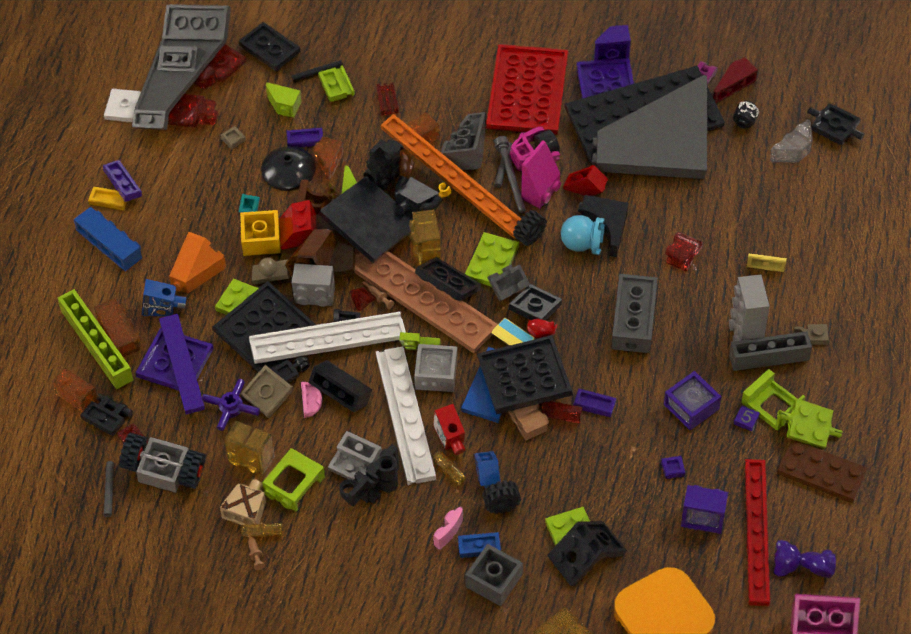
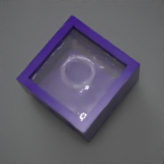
[664,371,721,430]
[681,485,728,534]

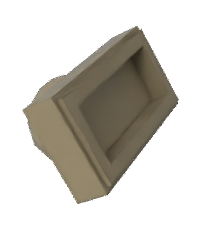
[252,258,290,285]

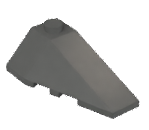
[441,112,486,170]

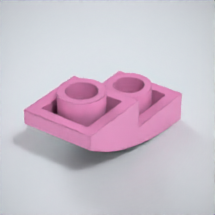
[434,507,463,550]

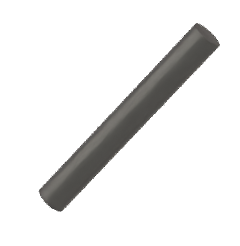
[494,142,512,188]
[104,461,114,517]

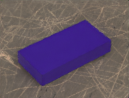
[287,128,324,147]
[573,389,616,418]

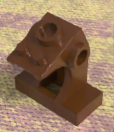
[297,179,340,214]

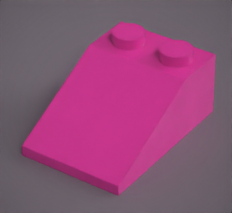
[522,140,561,209]

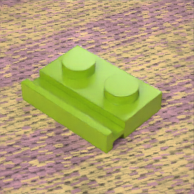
[319,66,354,102]

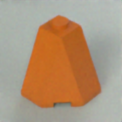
[169,232,226,294]

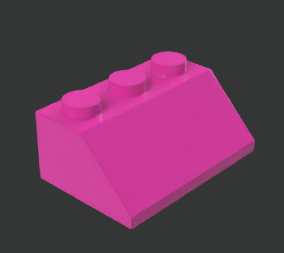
[790,594,860,634]

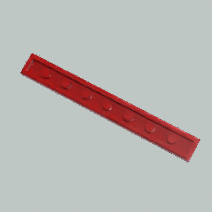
[745,459,770,606]

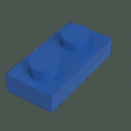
[458,532,501,558]

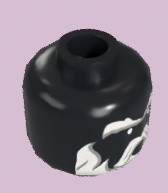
[733,101,759,128]

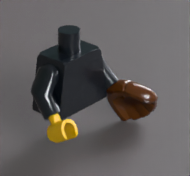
[394,152,451,218]

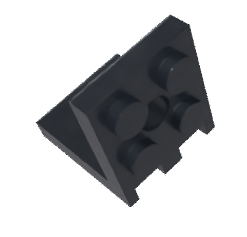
[547,521,627,586]

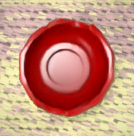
[527,319,558,339]

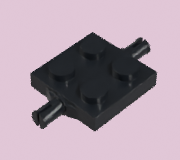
[807,103,865,146]

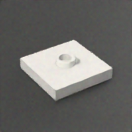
[104,89,141,122]

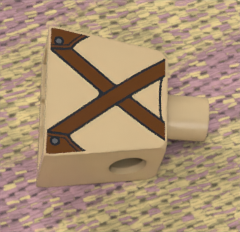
[220,479,266,530]

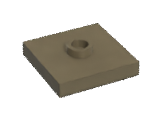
[240,365,294,418]

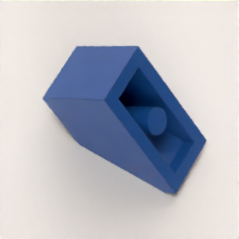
[474,451,501,488]

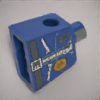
[142,279,187,316]

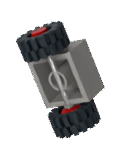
[119,433,206,493]

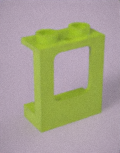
[741,369,805,431]
[262,448,325,512]

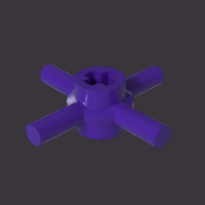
[202,379,260,431]

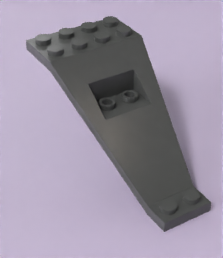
[132,4,231,130]

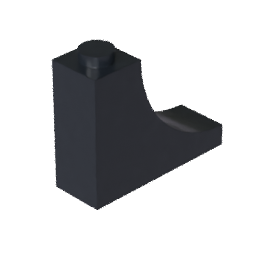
[578,195,629,257]

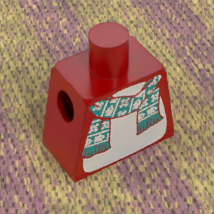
[433,404,466,455]

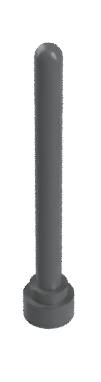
[494,136,526,213]

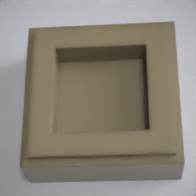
[220,126,246,149]

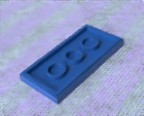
[461,347,502,423]

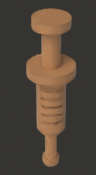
[363,281,394,309]
[246,530,264,570]

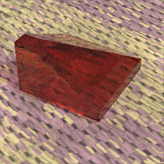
[349,287,375,311]

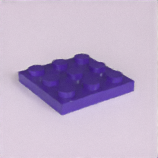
[576,58,634,99]
[136,328,214,390]

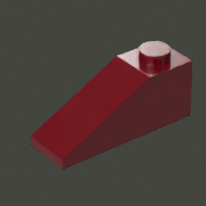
[713,57,758,104]

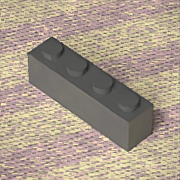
[729,331,812,371]

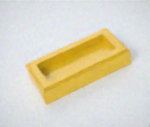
[88,187,127,210]

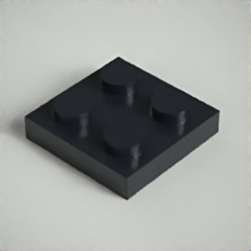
[509,284,562,320]

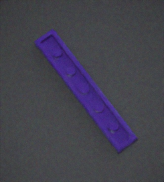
[159,314,205,414]

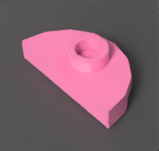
[301,382,322,418]

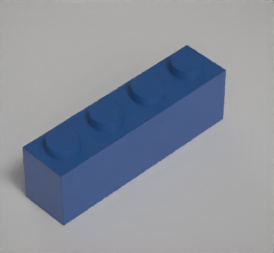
[74,207,142,271]

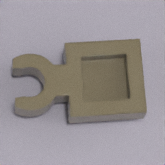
[794,324,829,345]

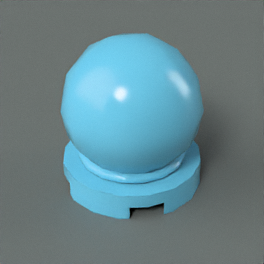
[560,215,605,255]

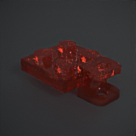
[194,44,246,90]
[168,94,219,127]

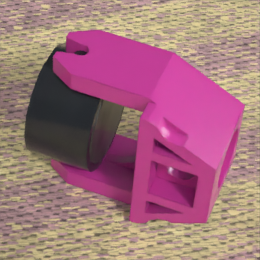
[509,126,560,171]

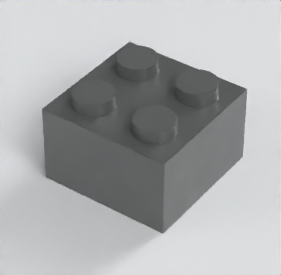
[465,544,523,606]

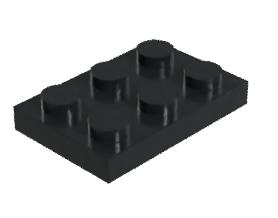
[239,22,301,71]
[414,257,482,301]

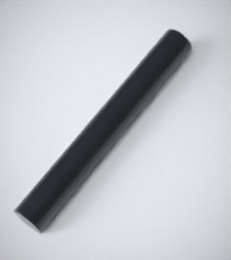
[291,60,343,82]

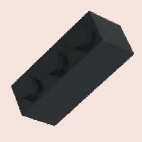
[308,360,372,412]

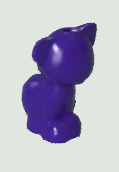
[774,540,836,579]

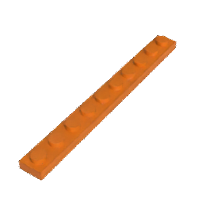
[381,114,521,239]

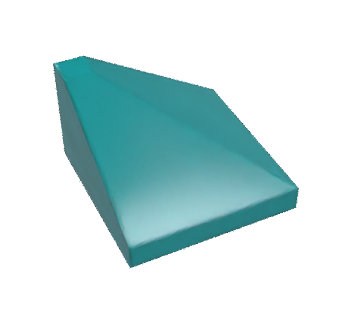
[238,194,260,213]

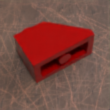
[563,165,608,196]

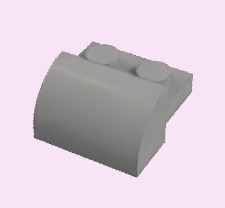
[328,431,382,480]

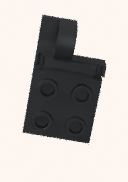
[363,139,404,190]
[339,444,399,507]

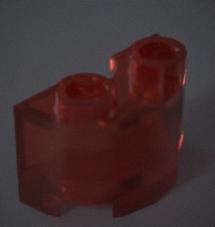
[665,232,703,272]

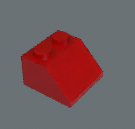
[279,200,317,250]

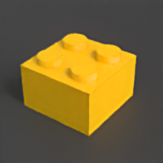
[240,210,281,256]

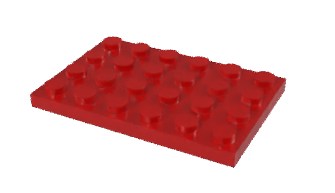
[486,44,568,135]

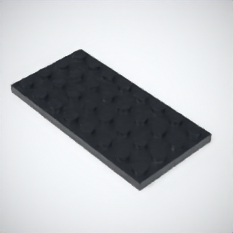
[565,66,725,165]

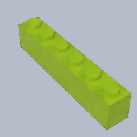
[58,289,133,390]

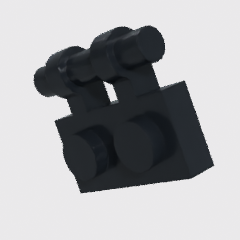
[80,394,133,436]

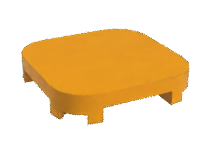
[614,567,715,634]

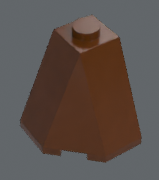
[285,229,337,276]

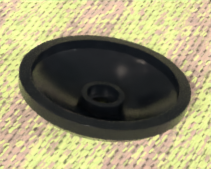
[261,146,316,191]

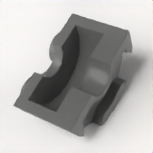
[487,264,530,301]

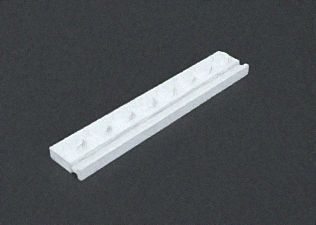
[249,312,406,364]
[376,347,436,485]

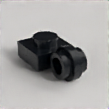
[272,356,310,383]

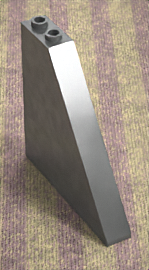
[592,75,707,179]

